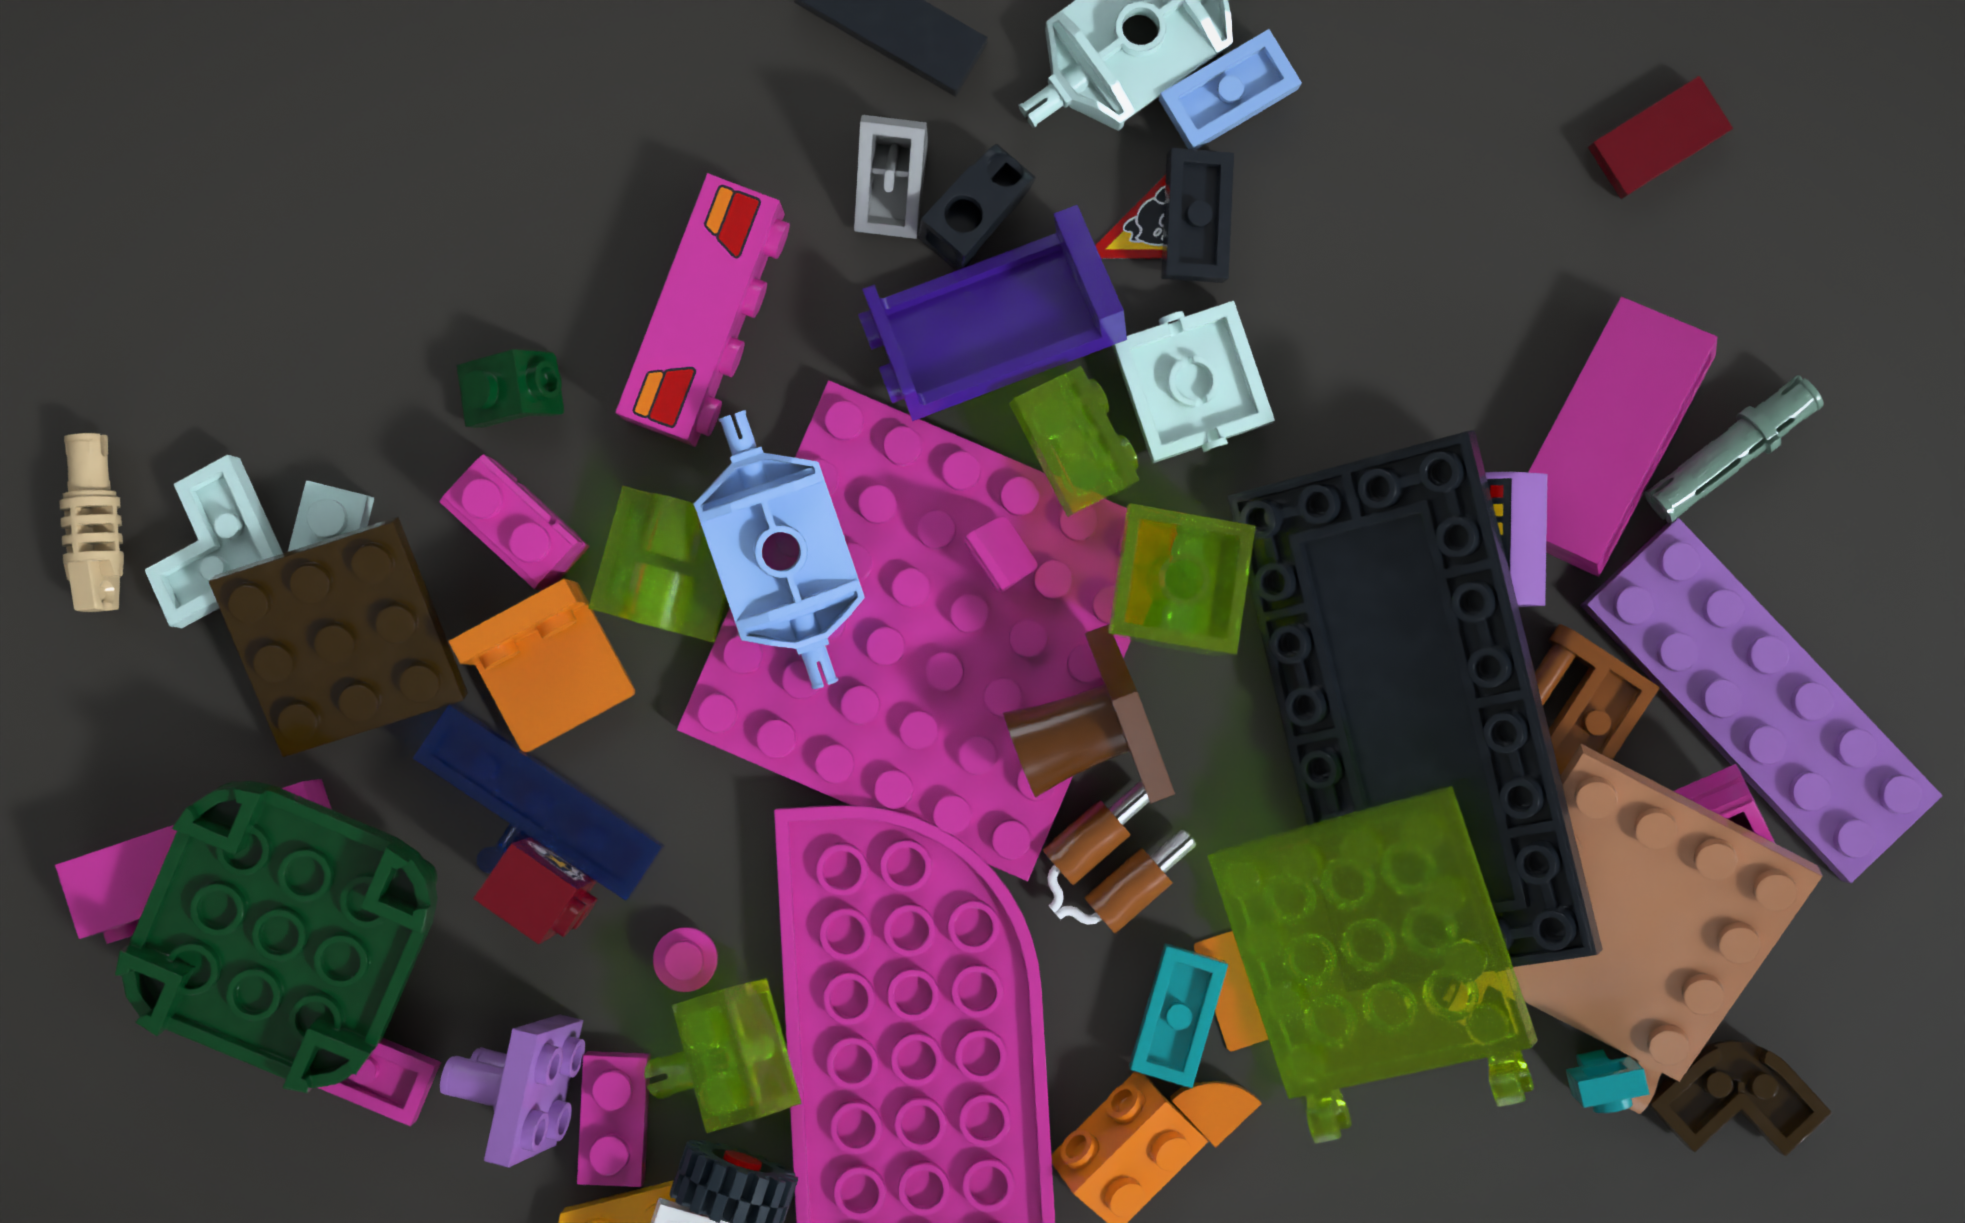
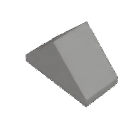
[854,115,928,239]

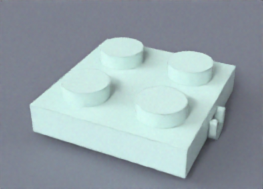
[1112,301,1275,464]

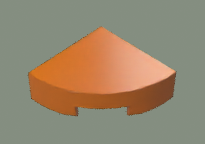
[1170,1081,1262,1148]

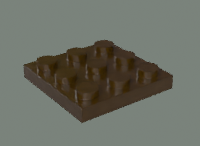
[208,517,468,757]

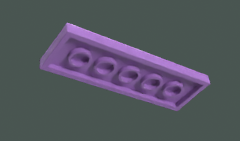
[1580,518,1943,883]

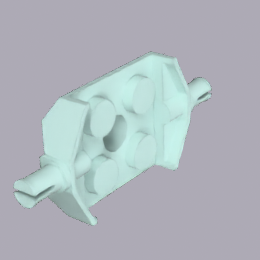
[1018,0,1233,131]

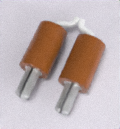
[1042,781,1196,934]

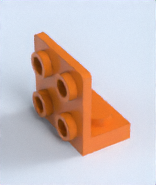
[449,579,635,752]

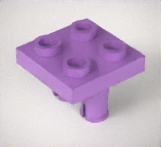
[440,1014,585,1168]

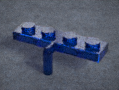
[413,705,665,901]

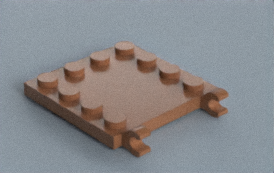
[1444,744,1823,1114]

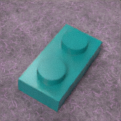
[1129,943,1228,1088]

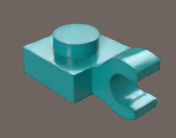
[1566,1049,1650,1113]

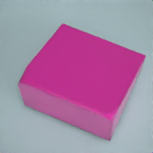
[965,516,1038,593]

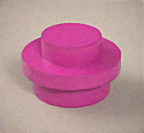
[653,927,718,992]

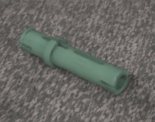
[1644,375,1824,524]

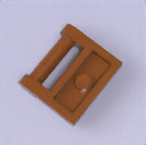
[1535,624,1660,776]

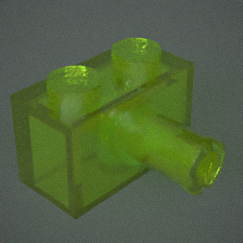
[644,978,801,1133]

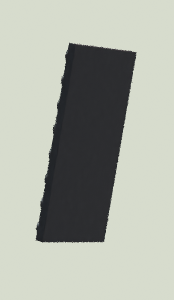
[1228,430,1603,991]

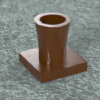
[1003,624,1175,804]

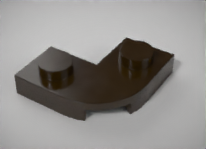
[1648,1040,1832,1156]

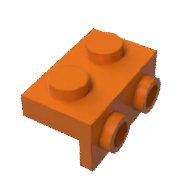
[1051,1072,1209,1223]

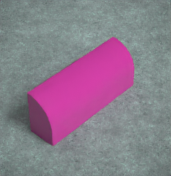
[1528,296,1718,577]

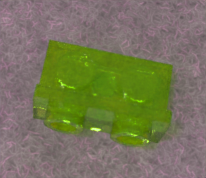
[1009,366,1140,517]

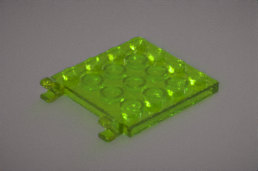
[1208,786,1538,1143]

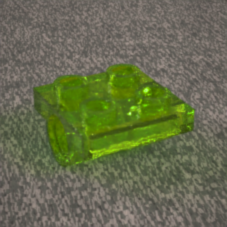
[588,486,727,643]

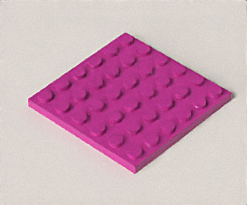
[677,380,1178,881]

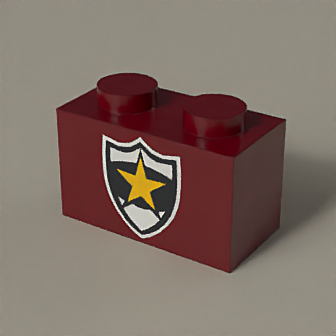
[473,835,599,945]

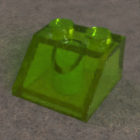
[1108,503,1256,656]

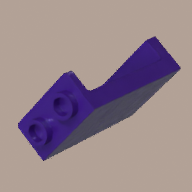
[858,205,1127,421]

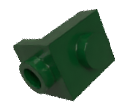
[456,349,564,428]

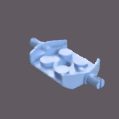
[693,410,865,689]

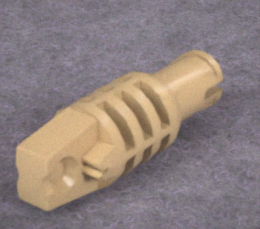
[59,433,124,612]

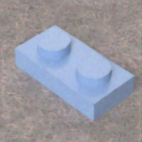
[1159,29,1302,150]

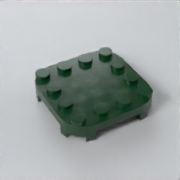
[115,780,438,1093]

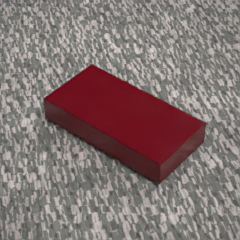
[1588,76,1734,200]

